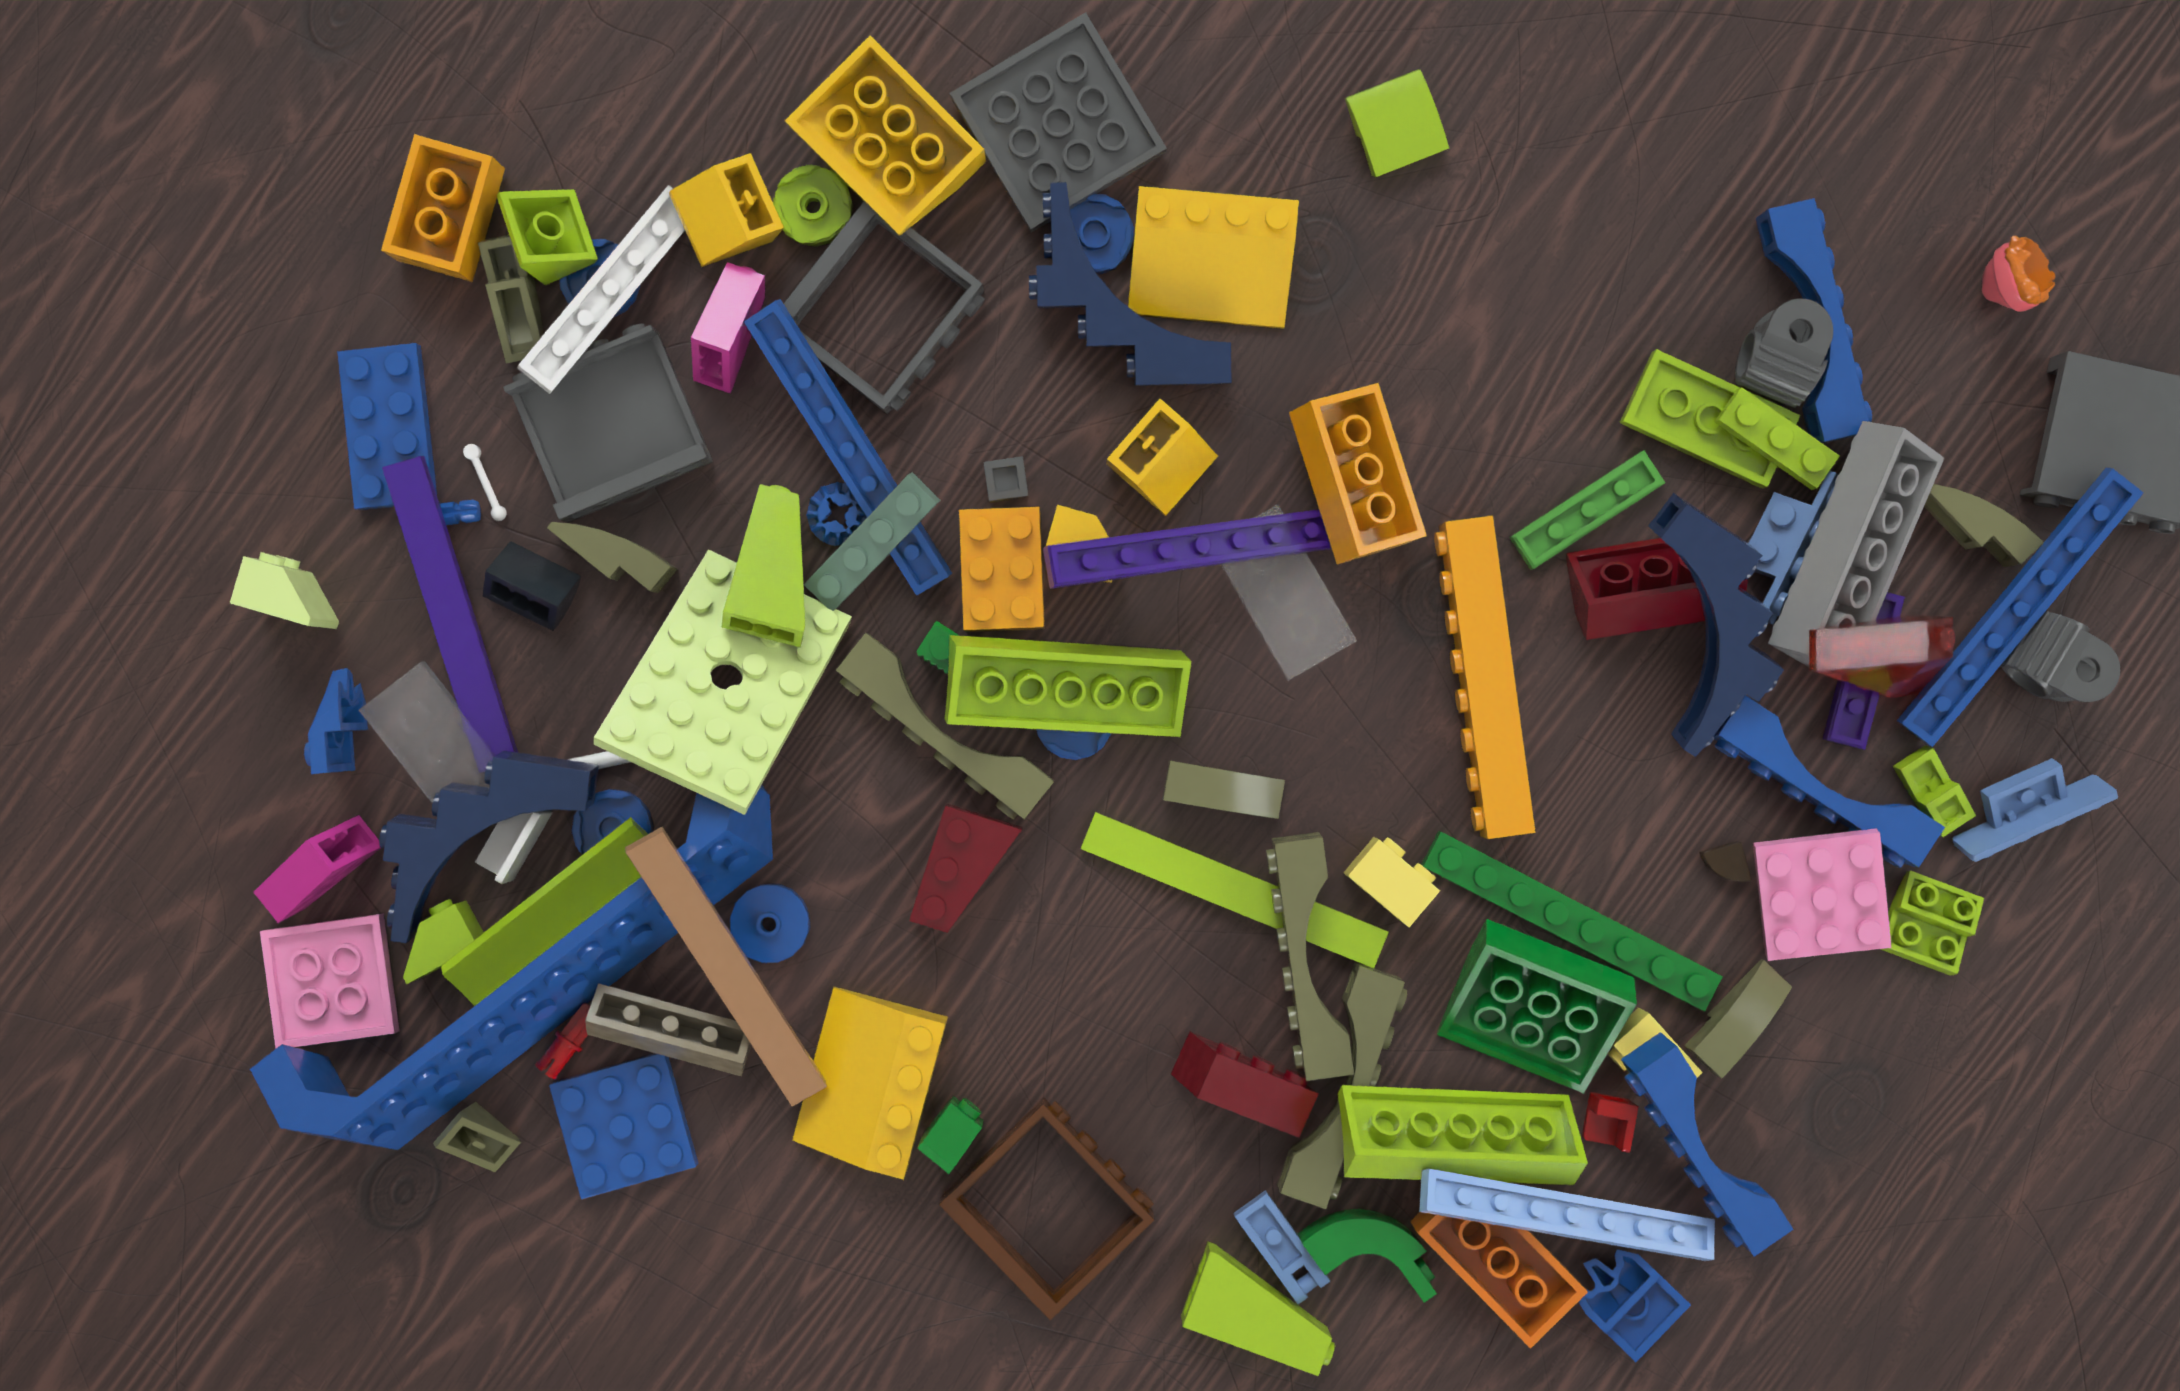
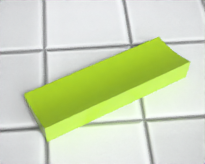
[945,635,1192,737]
[441,817,648,1006]
[1338,1085,1588,1185]

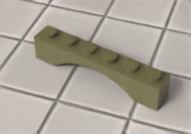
[836,633,1055,820]
[1266,832,1354,1081]
[1277,962,1407,1209]

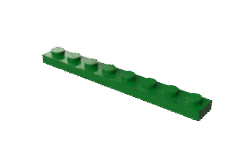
[1421,831,1723,1012]

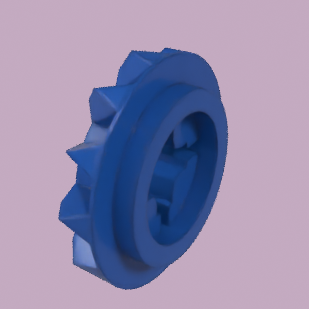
[806,482,867,546]

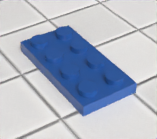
[337,343,437,510]

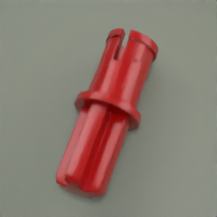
[535,1003,591,1080]

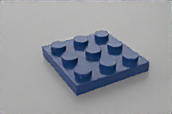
[549,1053,699,1199]

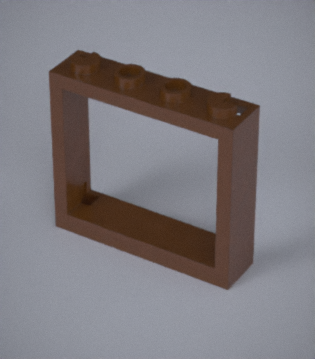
[939,1098,1154,1320]

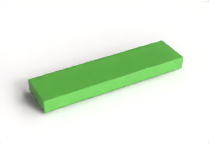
[1509,450,1665,570]

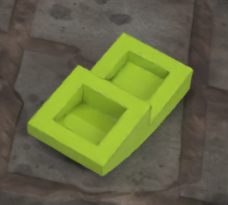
[1893,745,1976,837]

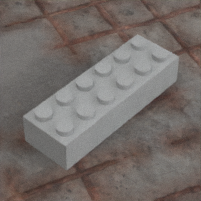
[1768,421,1944,679]

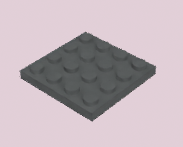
[949,12,1167,233]

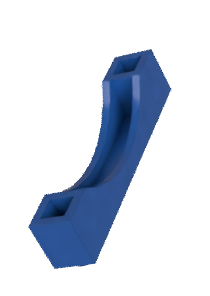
[1756,198,1872,444]
[1714,695,1945,868]
[1621,1032,1794,1257]

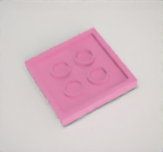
[1753,828,1892,961]
[260,913,399,1048]

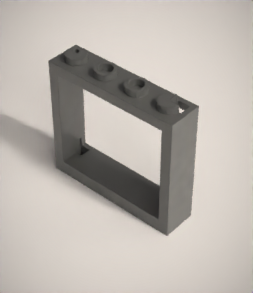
[784,201,985,415]

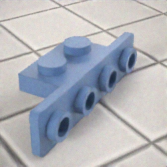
[1749,471,1838,625]
[1952,758,2118,862]

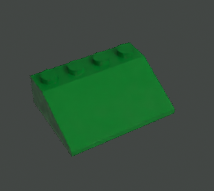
[1437,919,1637,1093]

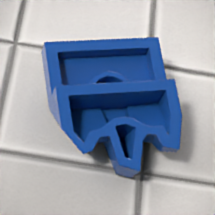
[304,668,368,774]
[1579,1249,1691,1362]

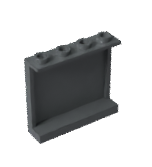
[503,323,713,523]
[2020,351,2180,534]

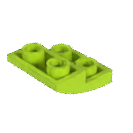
[1345,69,1449,177]
[1880,870,1984,976]

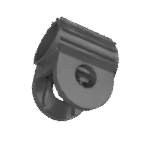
[1735,299,1833,408]
[2000,611,2120,702]

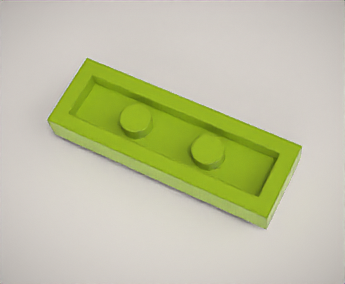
[1715,387,1840,490]

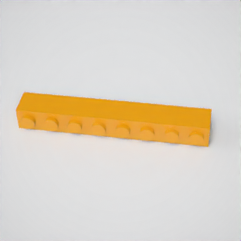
[1434,516,1535,839]

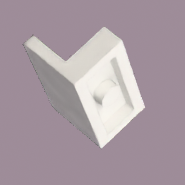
[475,810,553,884]

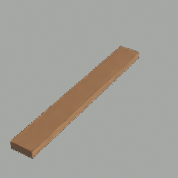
[625,827,827,1106]

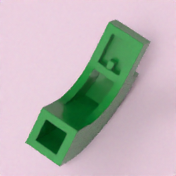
[1298,1209,1437,1303]

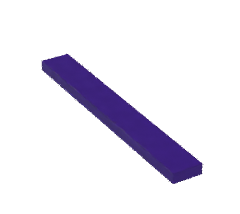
[382,456,518,773]
[1043,509,1332,589]

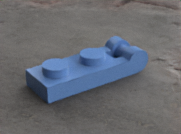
[1234,1190,1331,1304]

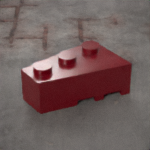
[909,804,1023,933]
[1171,1031,1318,1137]

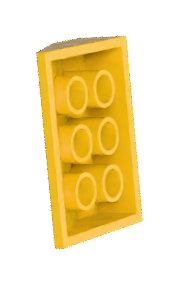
[785,36,986,236]
[1128,186,1299,329]
[792,987,948,1180]

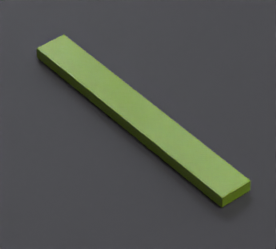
[1080,812,1389,969]

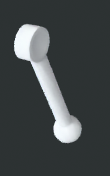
[463,444,507,521]

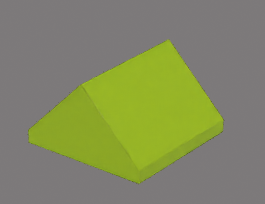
[497,189,598,285]

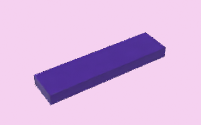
[1822,592,1905,750]

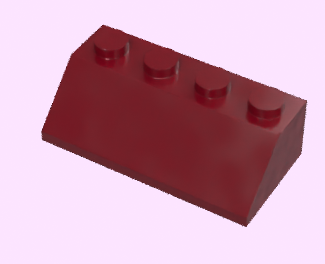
[1566,538,1748,640]

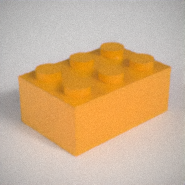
[381,134,505,282]
[959,507,1045,632]

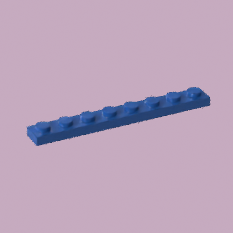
[744,299,952,596]
[1897,468,2144,747]

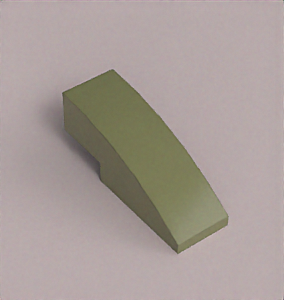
[478,235,544,363]
[1924,484,2044,567]
[547,522,678,593]
[1162,760,1285,819]
[1684,959,1792,1079]

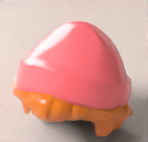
[1982,236,2056,312]

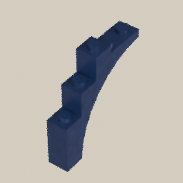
[1029,182,1232,386]
[1648,493,1784,757]
[379,751,599,943]

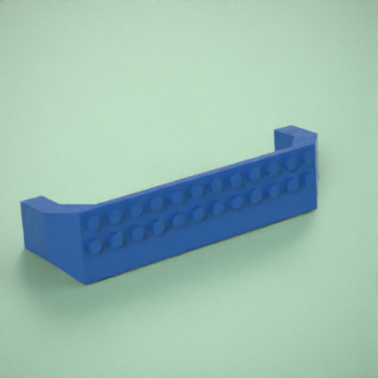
[250,785,773,1150]

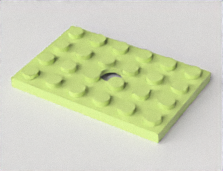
[594,550,852,815]

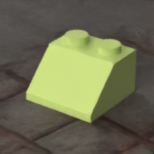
[230,552,339,629]

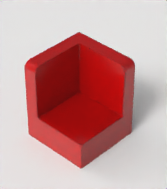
[1582,1092,1639,1153]

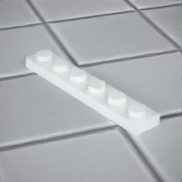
[517,185,685,394]

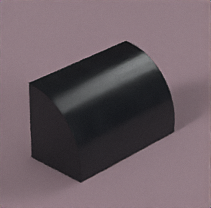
[482,541,581,631]

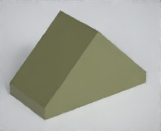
[433,1102,521,1172]

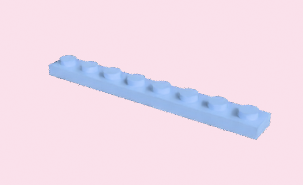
[1419,1169,1715,1261]

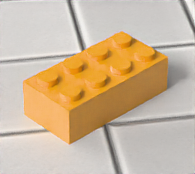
[1289,383,1427,565]

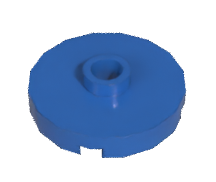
[730,884,810,963]

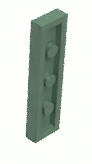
[804,472,941,611]

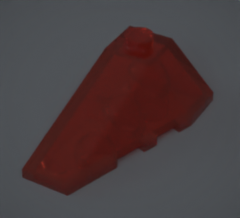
[1809,615,1955,698]

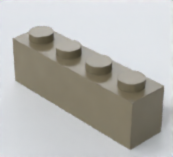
[585,983,751,1077]

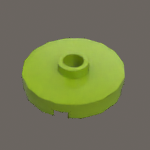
[773,165,853,247]

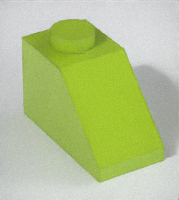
[403,899,484,984]

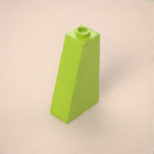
[721,484,805,648]
[1181,1242,1335,1376]

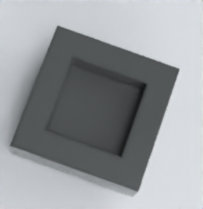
[983,456,1029,503]

